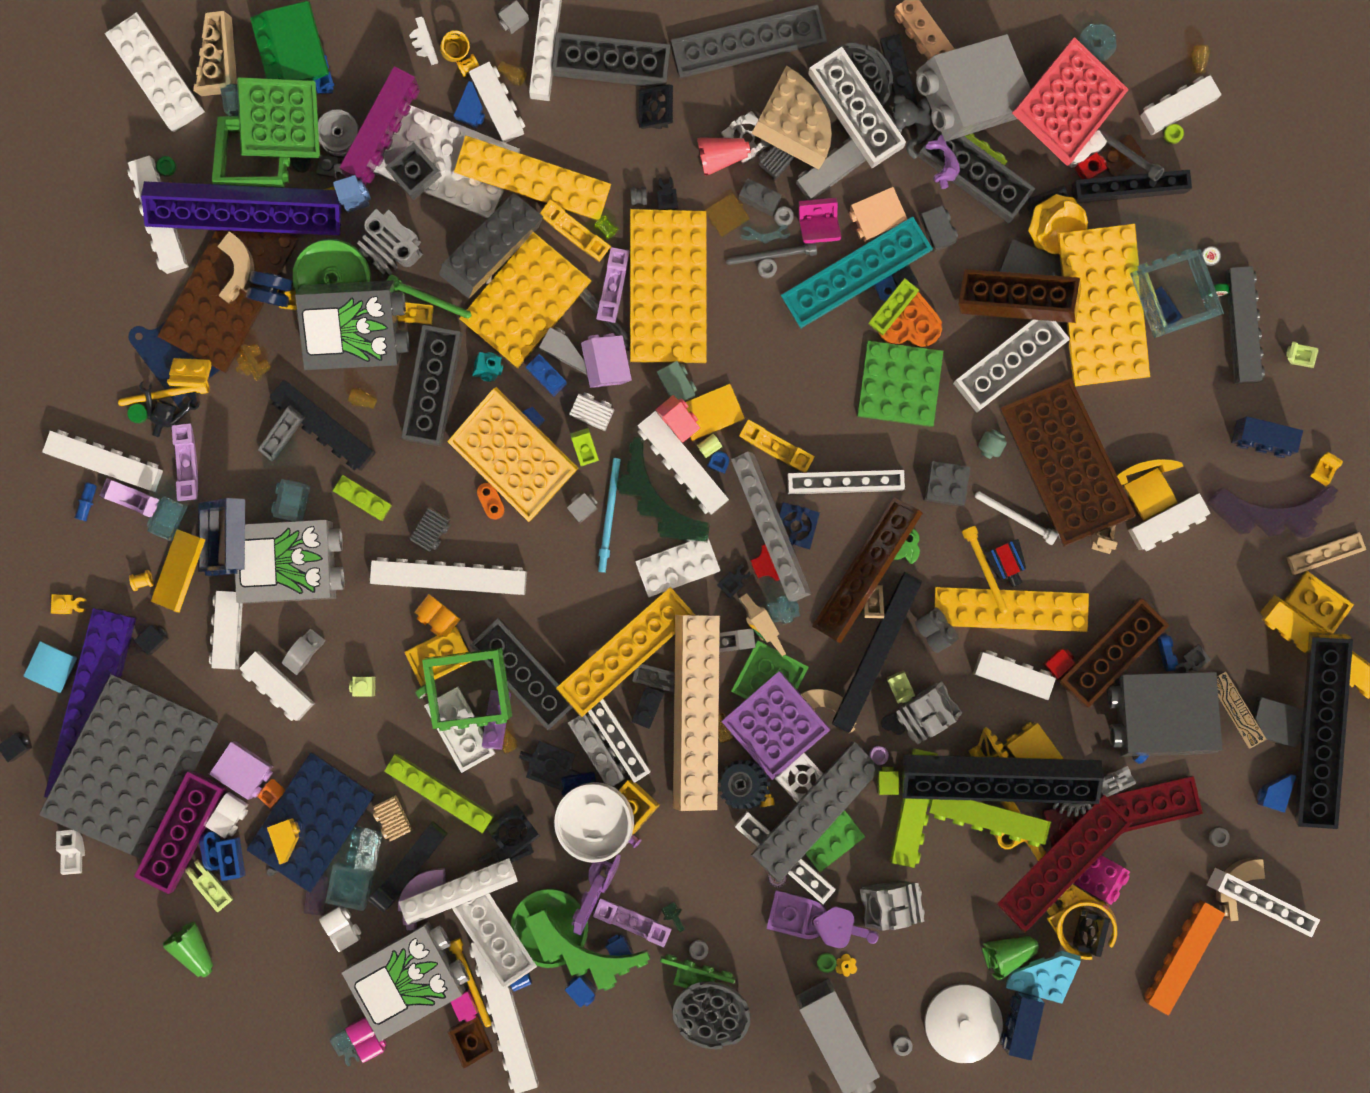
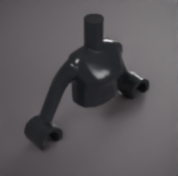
[139,380,200,437]

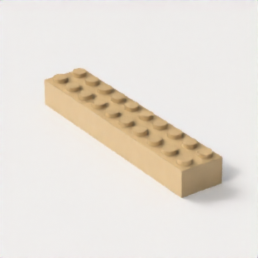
[673,615,720,811]

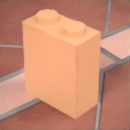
[849,187,908,243]

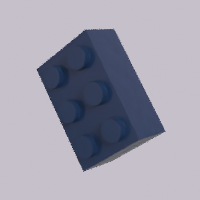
[1231,416,1303,458]
[1001,991,1045,1061]

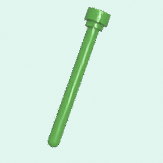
[387,274,472,319]

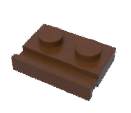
[1099,134,1146,177]

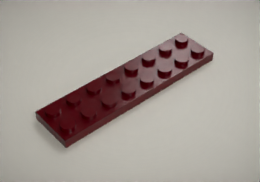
[1043,776,1203,848]
[997,795,1133,933]

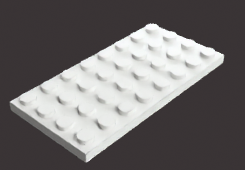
[373,105,520,219]

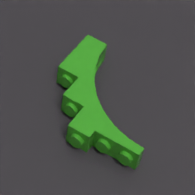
[526,908,650,991]

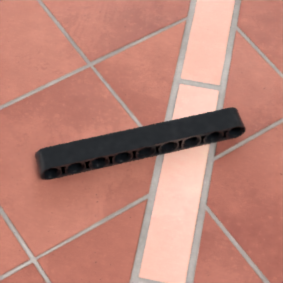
[832,572,922,733]

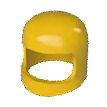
[440,31,470,62]

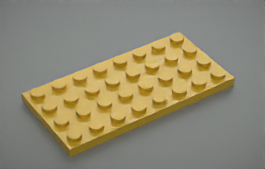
[630,209,707,363]
[1058,224,1150,386]

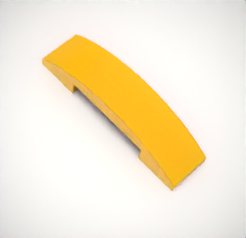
[540,199,611,262]
[739,419,815,473]
[1117,460,1183,485]

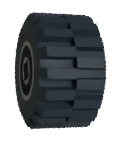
[718,760,771,809]

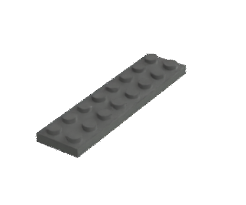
[671,5,827,78]
[750,742,881,882]

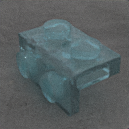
[346,826,383,870]

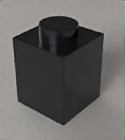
[134,625,169,654]
[0,732,32,762]

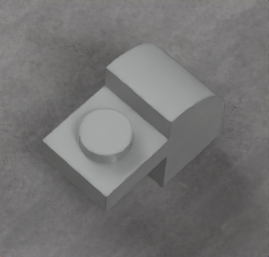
[282,629,325,675]

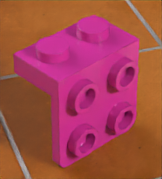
[799,198,841,243]
[1074,855,1130,905]

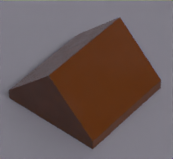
[447,1016,493,1069]

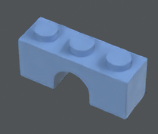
[333,175,371,213]

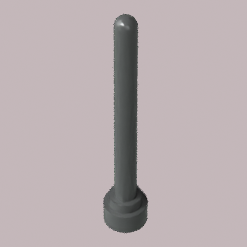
[1097,128,1164,181]
[726,243,817,265]

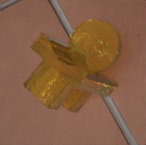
[235,344,270,381]

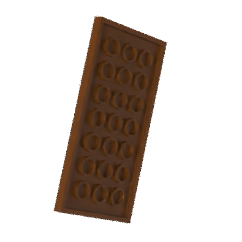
[157,230,299,373]
[1000,378,1136,547]

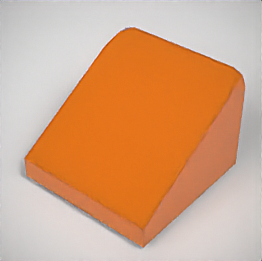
[257,779,286,809]

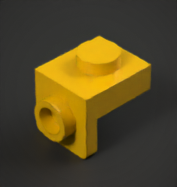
[1310,452,1343,486]

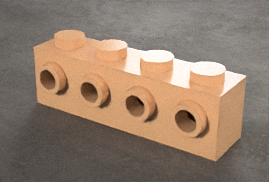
[894,0,955,61]

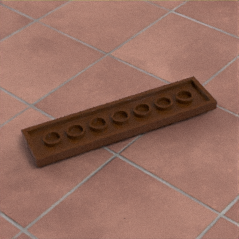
[812,498,923,643]

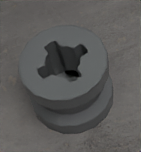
[631,186,647,206]

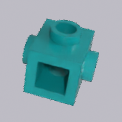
[472,352,503,382]

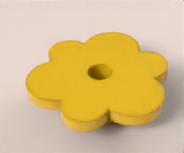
[836,954,857,977]

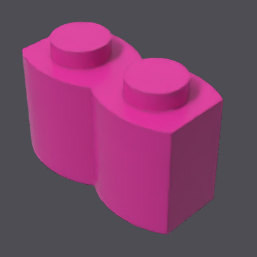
[345,1016,387,1063]

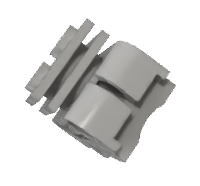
[357,209,423,275]
[896,681,962,745]
[860,881,925,931]

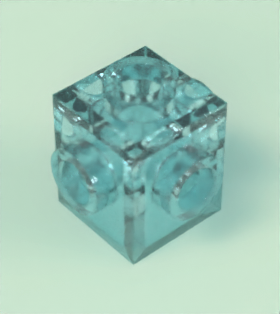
[767,595,800,624]

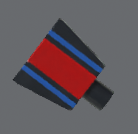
[984,539,1026,587]

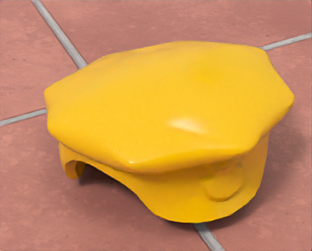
[1028,194,1088,254]

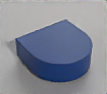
[707,451,729,474]

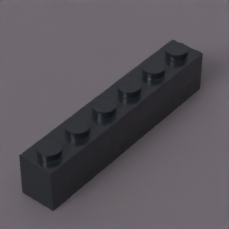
[1071,170,1192,203]
[269,380,376,471]

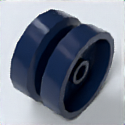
[245,271,293,308]

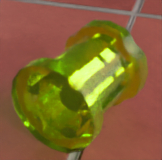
[594,215,619,240]

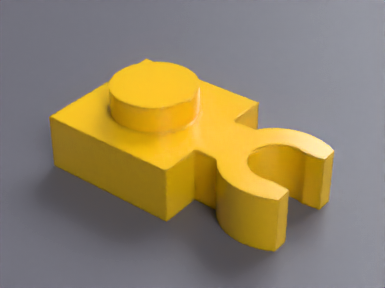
[51,594,86,614]

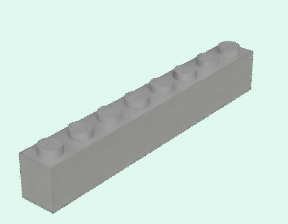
[731,452,811,602]

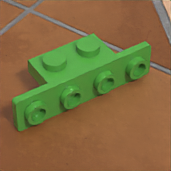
[660,954,736,988]

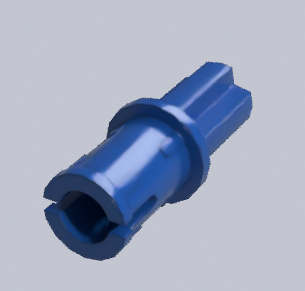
[74,483,97,521]

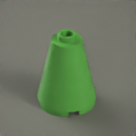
[163,922,213,977]
[982,936,1039,980]

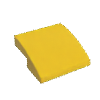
[1124,468,1178,522]

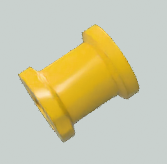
[456,54,479,78]
[129,570,154,591]

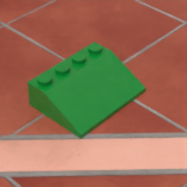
[250,1,329,81]

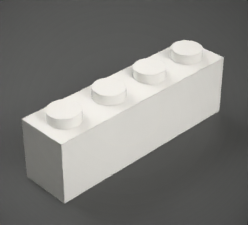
[469,62,525,143]
[1140,75,1222,136]
[1128,493,1211,551]
[209,591,243,669]
[973,650,1056,700]
[239,651,315,721]

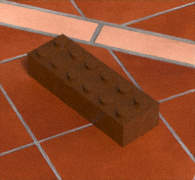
[958,269,1082,323]
[1057,598,1170,708]

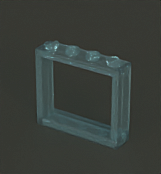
[1130,248,1224,338]

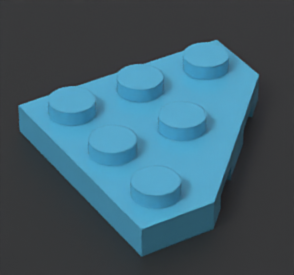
[1006,951,1081,1004]

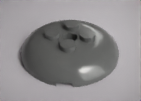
[817,43,893,113]
[673,981,750,1049]

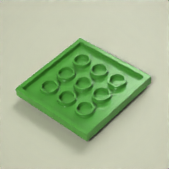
[237,77,320,158]
[857,341,943,427]

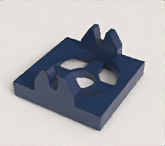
[780,503,820,550]

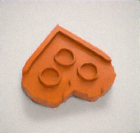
[878,292,942,348]

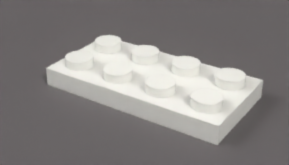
[635,535,720,597]
[424,686,496,773]

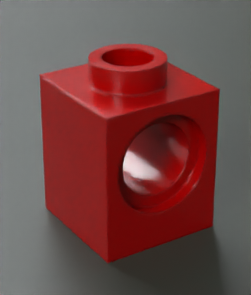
[1074,152,1107,180]
[1043,649,1075,679]

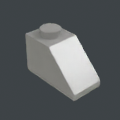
[719,629,756,652]

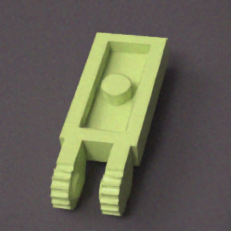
[185,859,233,912]

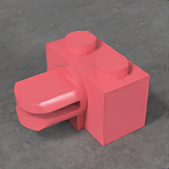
[656,395,700,443]

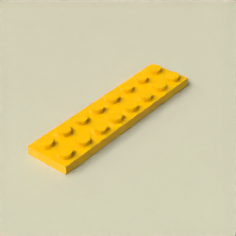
[454,135,611,221]
[556,587,695,717]
[934,587,1089,632]

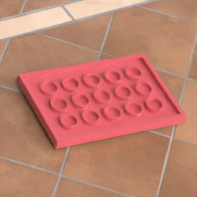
[1012,37,1129,166]

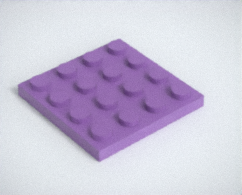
[721,671,831,780]

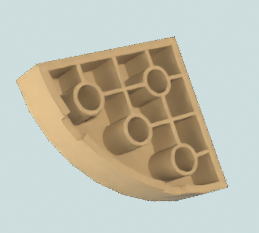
[751,66,832,170]

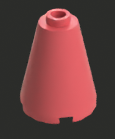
[697,137,751,176]

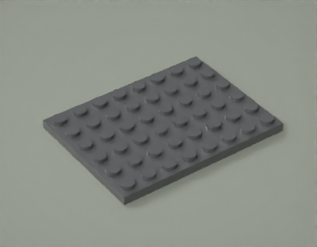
[39,674,218,860]

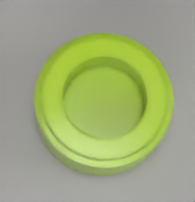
[1163,124,1184,144]

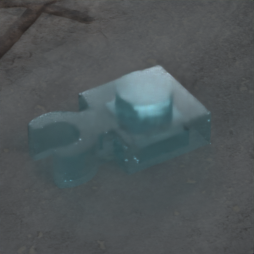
[329,1030,360,1067]

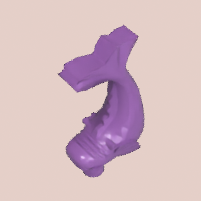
[925,135,960,189]

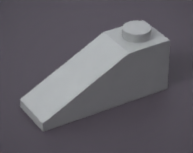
[539,327,587,375]

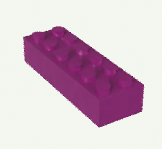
[339,66,420,186]
[134,770,227,894]

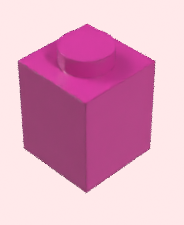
[451,989,478,1022]

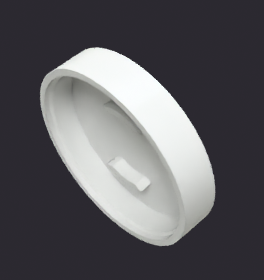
[554,782,634,862]

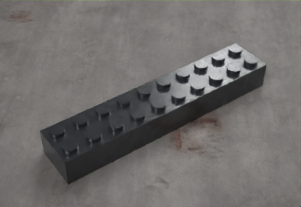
[1295,632,1353,829]
[902,755,1104,804]

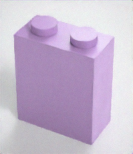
[581,333,632,388]
[209,741,273,800]

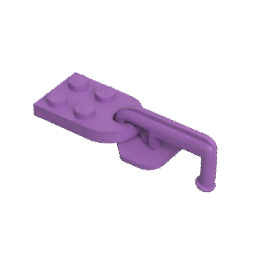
[572,835,641,935]
[767,890,879,948]

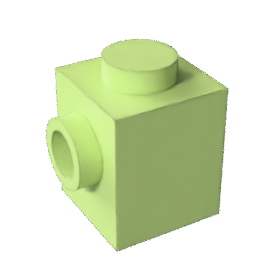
[349,677,375,696]

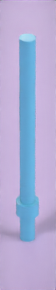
[598,458,621,573]

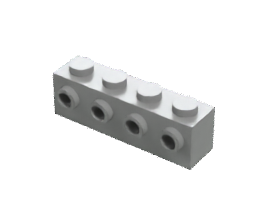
[568,714,626,787]

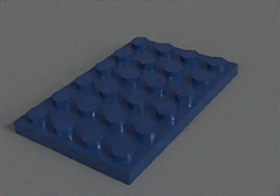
[247,752,376,893]

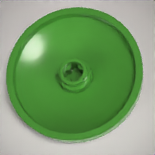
[292,239,371,293]
[510,889,588,968]

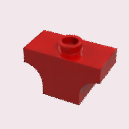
[750,544,780,582]

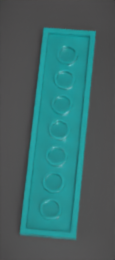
[781,217,933,329]

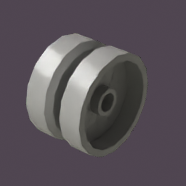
[318,110,360,157]

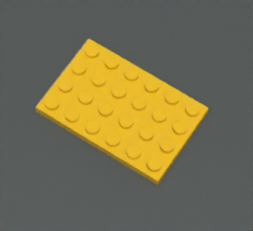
[459,232,592,368]
[447,387,579,522]

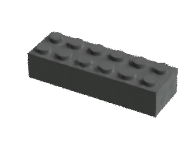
[552,32,670,87]
[918,129,1035,223]
[439,193,543,298]
[401,325,463,447]
[469,619,573,730]

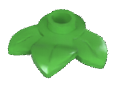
[894,529,920,564]

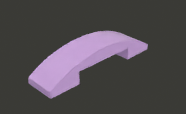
[596,247,630,323]
[172,423,198,501]
[593,899,672,947]

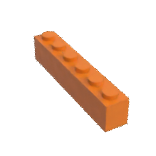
[1144,900,1225,1016]

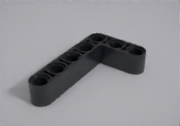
[368,821,448,913]

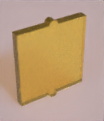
[705,193,750,237]

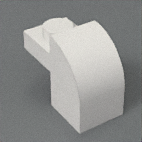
[56,830,85,875]

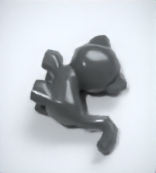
[893,94,936,159]

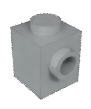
[499,0,529,34]
[567,493,598,523]

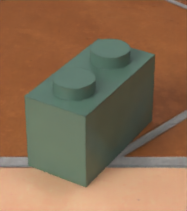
[657,361,697,402]

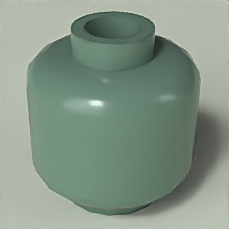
[978,429,1007,459]

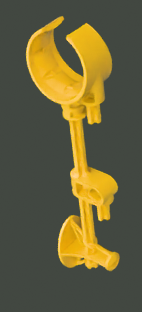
[968,727,1117,960]

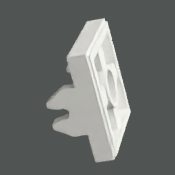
[409,17,438,65]
[721,111,771,164]
[775,753,823,803]

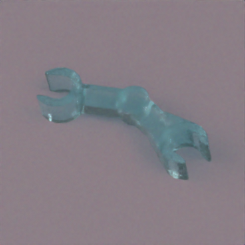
[741,225,790,243]

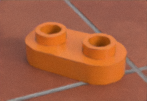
[477,483,505,520]

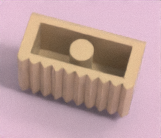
[372,795,413,841]

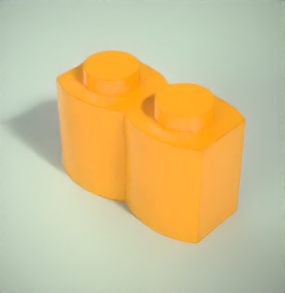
[415,594,461,637]

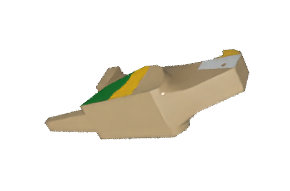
[739,593,786,656]

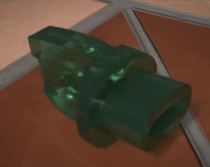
[661,902,685,932]

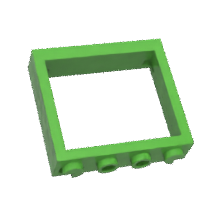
[212,116,290,188]
[422,648,512,731]

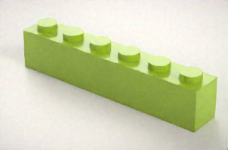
[890,748,938,868]
[384,754,495,833]
[929,799,1051,847]

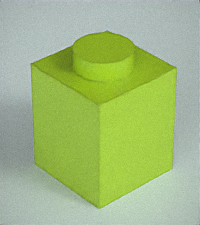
[877,767,899,795]

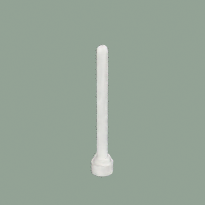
[975,491,1058,545]

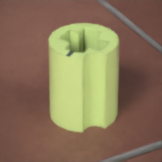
[697,434,722,458]

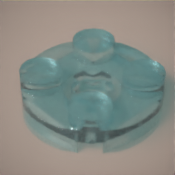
[1079,24,1117,62]

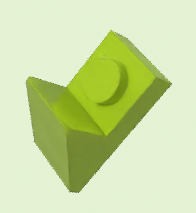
[570,428,599,466]

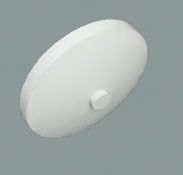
[924,984,1003,1063]

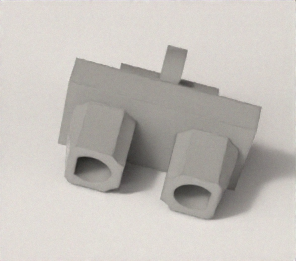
[1101,766,1136,797]

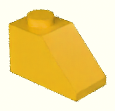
[267,819,300,864]

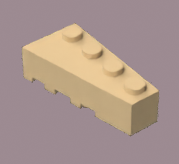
[193,11,237,96]

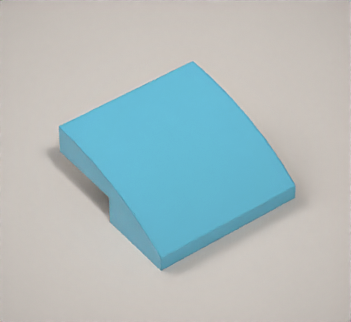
[23,641,77,693]

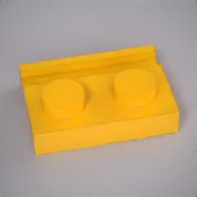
[167,358,212,387]

